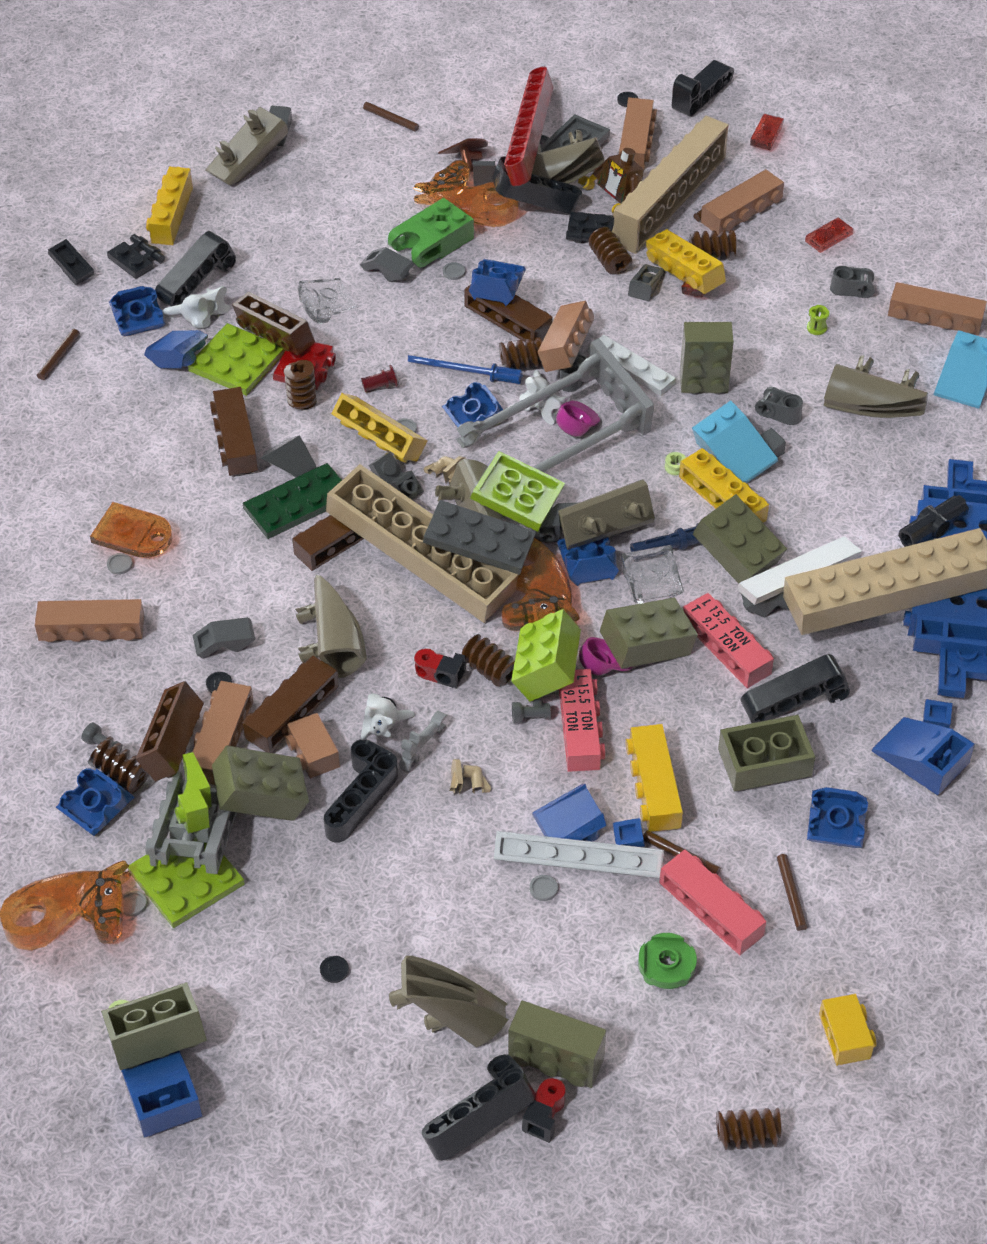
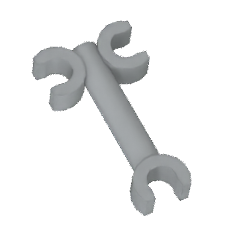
[399,710,447,772]

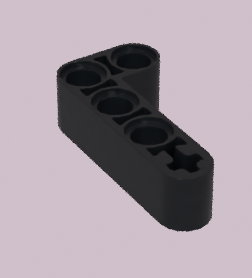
[671,60,734,117]
[492,156,582,214]
[155,231,236,307]
[740,654,850,723]
[324,739,398,843]
[422,1054,536,1161]

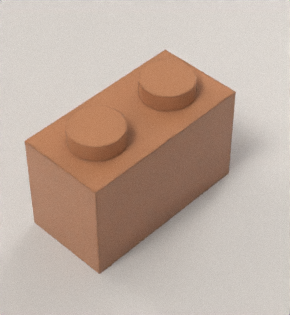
[285,713,340,779]

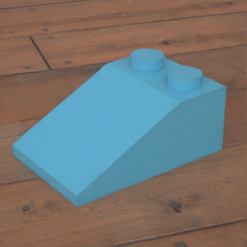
[934,330,987,409]
[692,400,778,483]

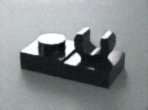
[48,239,94,285]

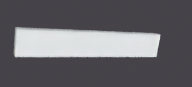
[737,536,862,605]
[494,831,664,878]

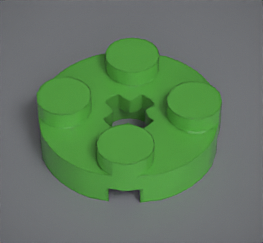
[638,933,697,989]

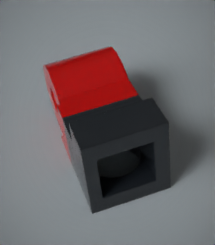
[414,648,466,689]
[522,1078,566,1143]

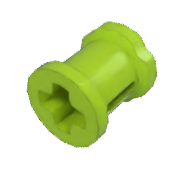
[806,305,829,335]

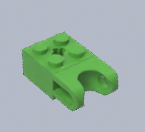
[388,198,474,268]

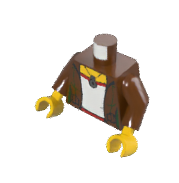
[578,148,644,213]

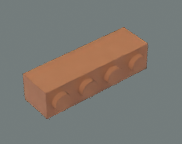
[619,98,657,170]
[701,169,784,236]
[888,282,987,335]
[538,300,594,372]
[35,599,144,642]
[193,681,253,785]

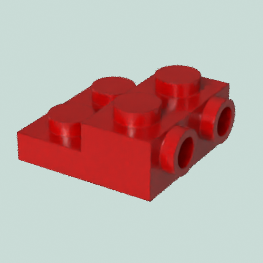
[273,342,336,390]

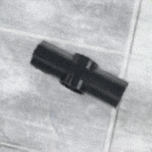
[898,495,969,547]

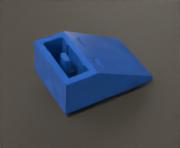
[872,717,975,796]
[121,1051,202,1138]

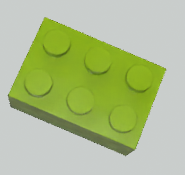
[511,609,581,702]

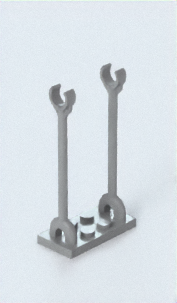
[456,338,654,472]

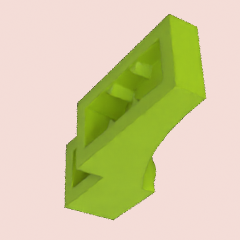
[175,752,212,834]

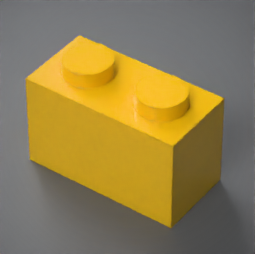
[819,994,876,1066]

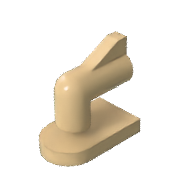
[423,456,466,486]
[449,759,491,795]

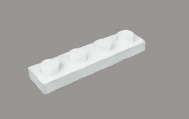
[588,335,676,396]

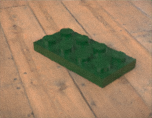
[242,463,342,539]

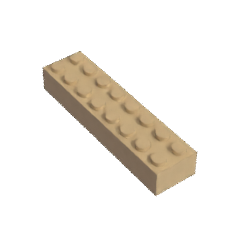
[612,116,729,254]
[326,464,518,623]
[783,528,987,635]

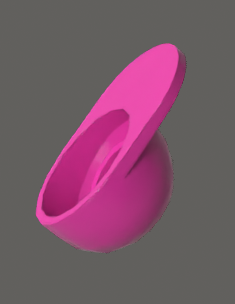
[556,400,600,437]
[578,637,632,675]

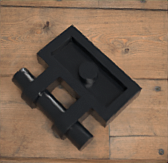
[566,212,614,243]
[107,234,165,279]

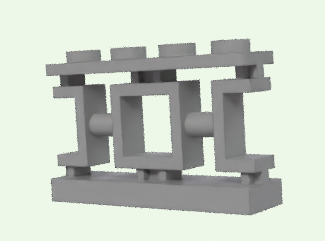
[145,772,237,874]

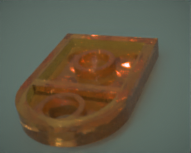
[90,502,172,558]

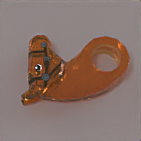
[414,160,518,227]
[502,538,580,631]
[0,860,131,951]

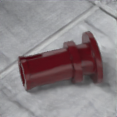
[361,365,398,392]

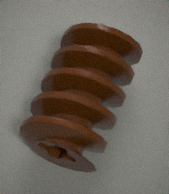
[589,227,632,275]
[689,230,737,259]
[499,337,545,370]
[284,360,317,409]
[462,634,515,687]
[89,736,149,794]
[716,1108,781,1150]

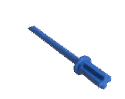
[408,355,523,384]

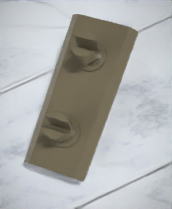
[205,107,288,185]
[532,130,604,184]
[823,355,928,418]
[435,459,502,520]
[559,479,655,550]
[295,575,367,678]
[389,956,509,1048]

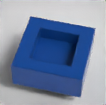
[922,699,953,728]
[613,818,645,847]

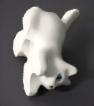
[162,286,231,329]
[520,370,569,425]
[361,693,415,740]

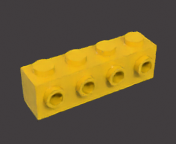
[146,166,193,245]
[646,229,726,294]
[331,393,428,463]
[679,448,769,523]
[625,724,683,832]

